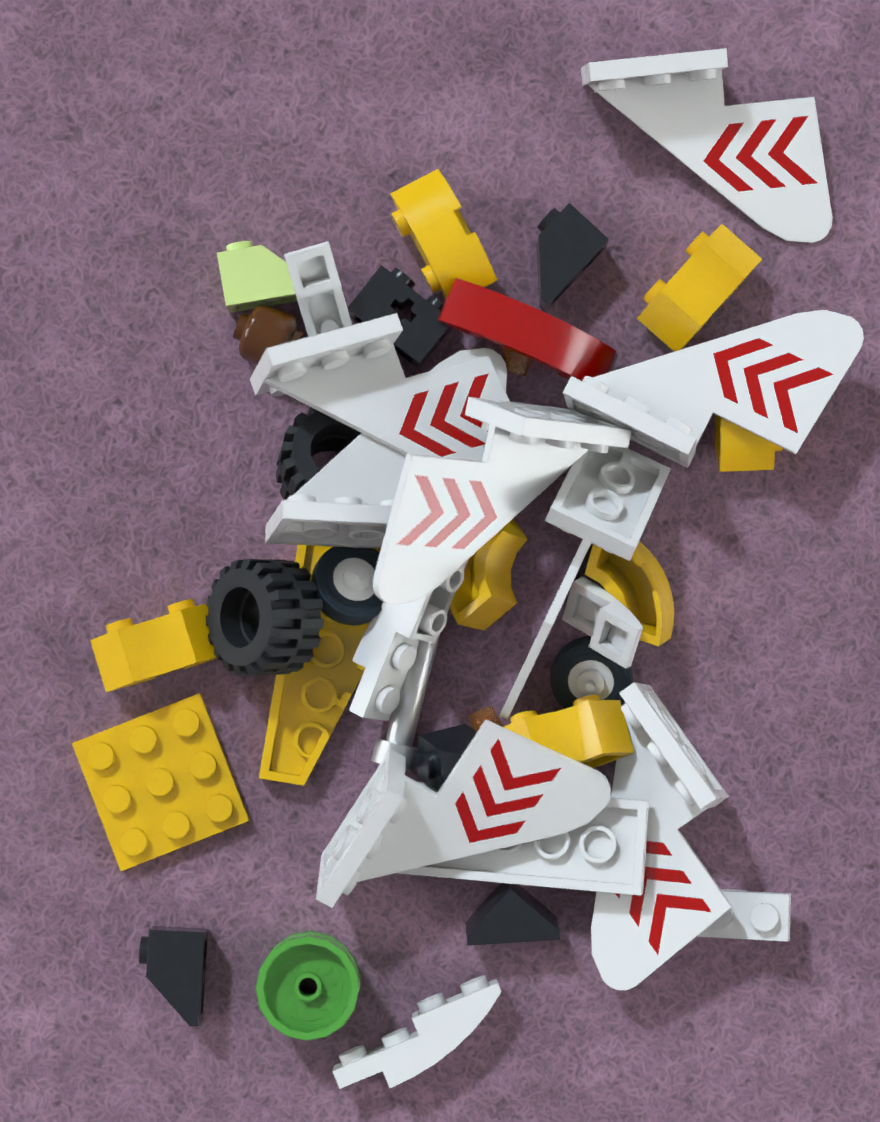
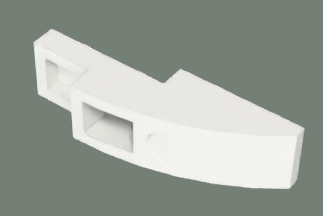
[349,560,468,721]
[697,889,791,942]
[332,975,501,1089]

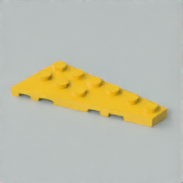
[259,545,381,786]

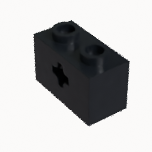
[348,265,452,369]

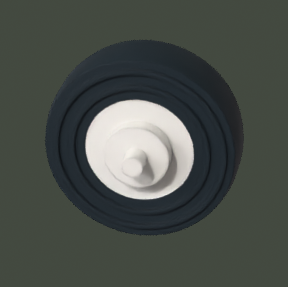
[311,546,383,625]
[550,636,633,709]

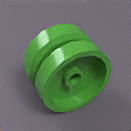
[256,930,361,1041]

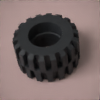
[276,407,361,500]
[206,559,324,676]

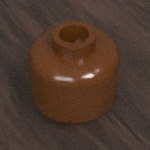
[233,304,304,365]

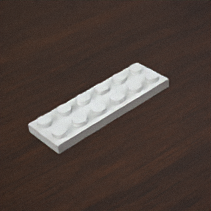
[398,781,649,895]

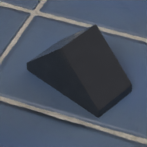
[465,883,560,946]

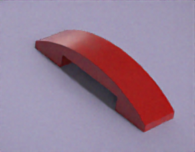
[438,278,616,381]

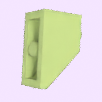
[217,241,298,313]

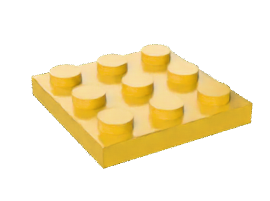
[72,693,250,871]

